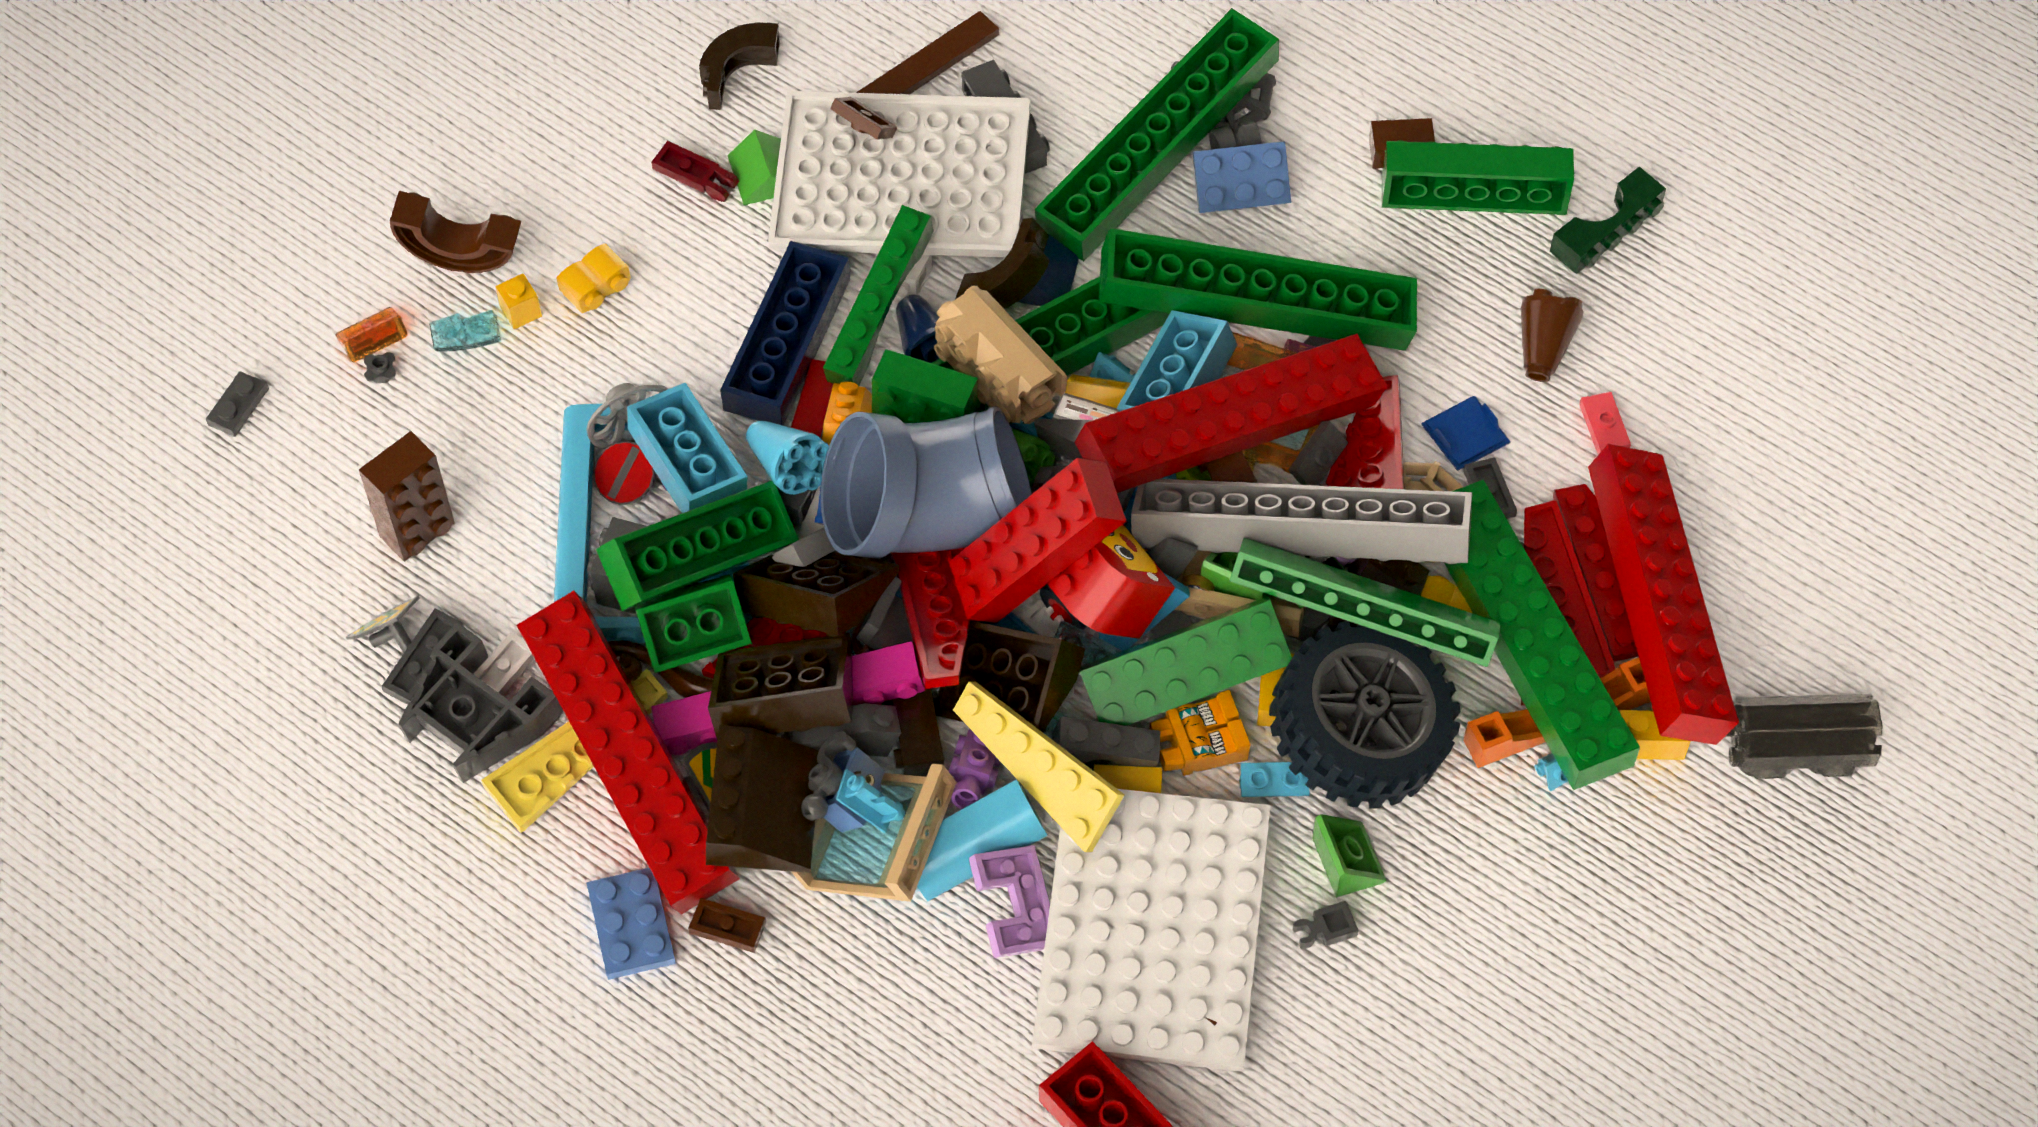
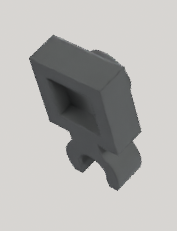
[1292,901,1359,949]

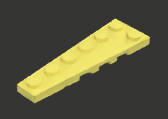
[481,668,668,833]
[953,682,1125,852]

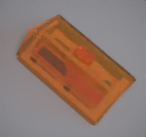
[335,307,408,363]

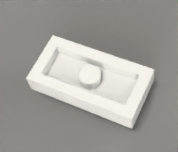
[474,632,535,696]

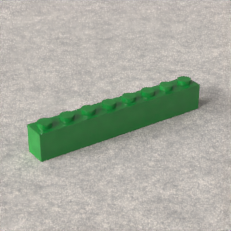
[1229,537,1501,667]

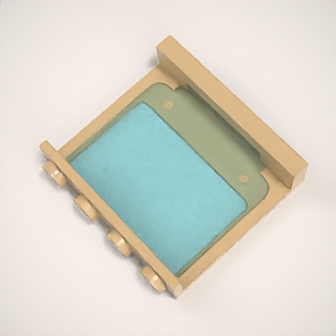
[791,764,957,902]

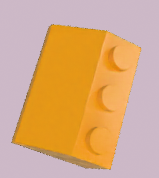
[822,382,872,445]

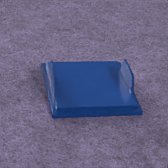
[1421,396,1511,471]

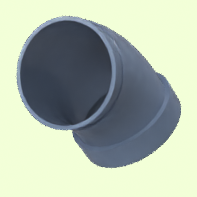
[821,406,1032,558]

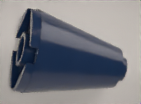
[896,295,940,363]

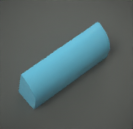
[917,779,1048,902]

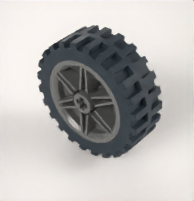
[1269,621,1461,809]

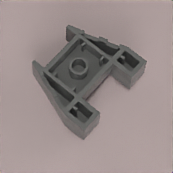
[398,622,563,783]

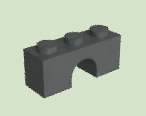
[1052,716,1160,767]

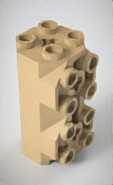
[934,285,1067,424]

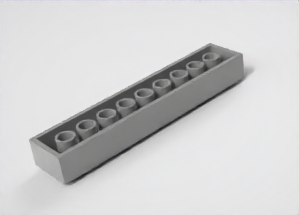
[1131,479,1472,564]

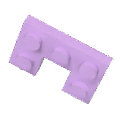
[969,845,1050,958]

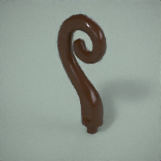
[608,640,713,698]

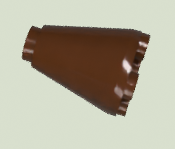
[1520,288,1584,382]

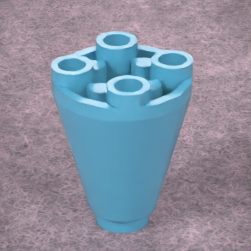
[746,421,829,495]

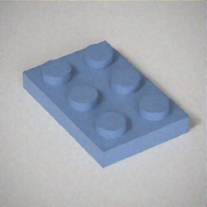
[1192,141,1291,213]
[586,868,676,980]

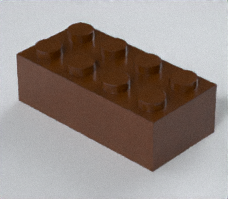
[358,431,455,562]

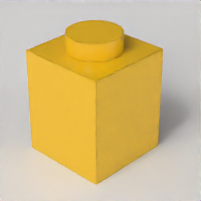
[495,273,542,330]

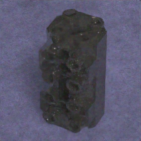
[1726,694,1883,779]

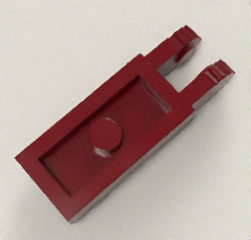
[651,140,740,202]

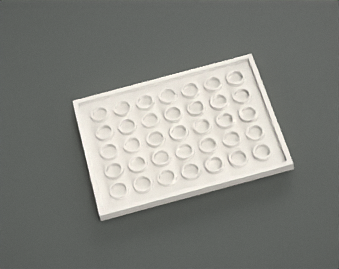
[768,91,1031,257]
[1032,789,1271,1072]

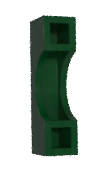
[1550,166,1666,274]

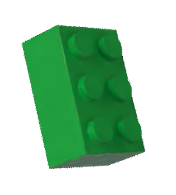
[872,349,978,423]
[634,574,752,673]

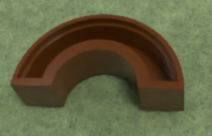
[389,191,522,273]

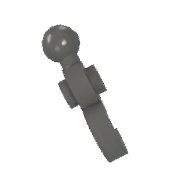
[801,731,856,821]

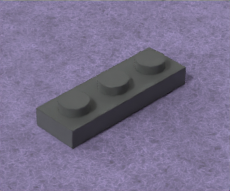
[382,608,464,704]

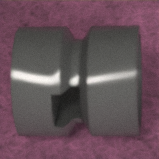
[1209,119,1262,149]

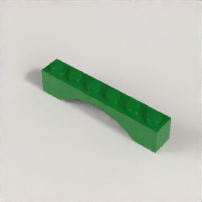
[823,205,934,386]

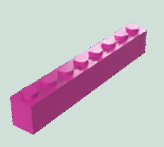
[651,641,925,756]

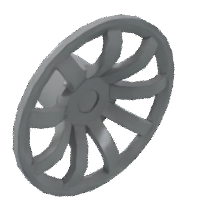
[586,383,669,450]

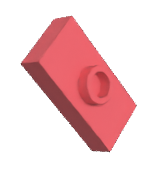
[1579,392,1631,455]

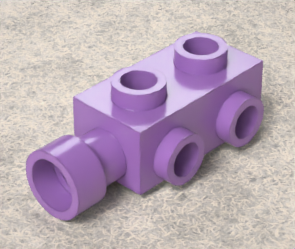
[949,728,1001,809]

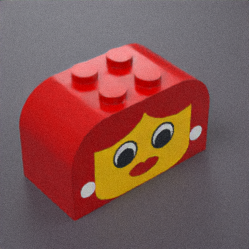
[1047,524,1175,639]

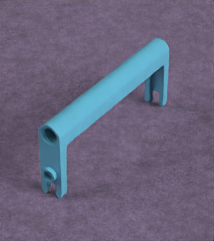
[554,404,645,643]

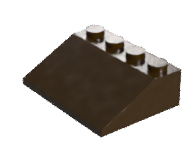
[733,550,900,637]
[934,621,1085,732]
[708,633,853,741]
[706,725,819,873]

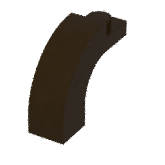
[699,22,780,110]
[955,217,1050,310]

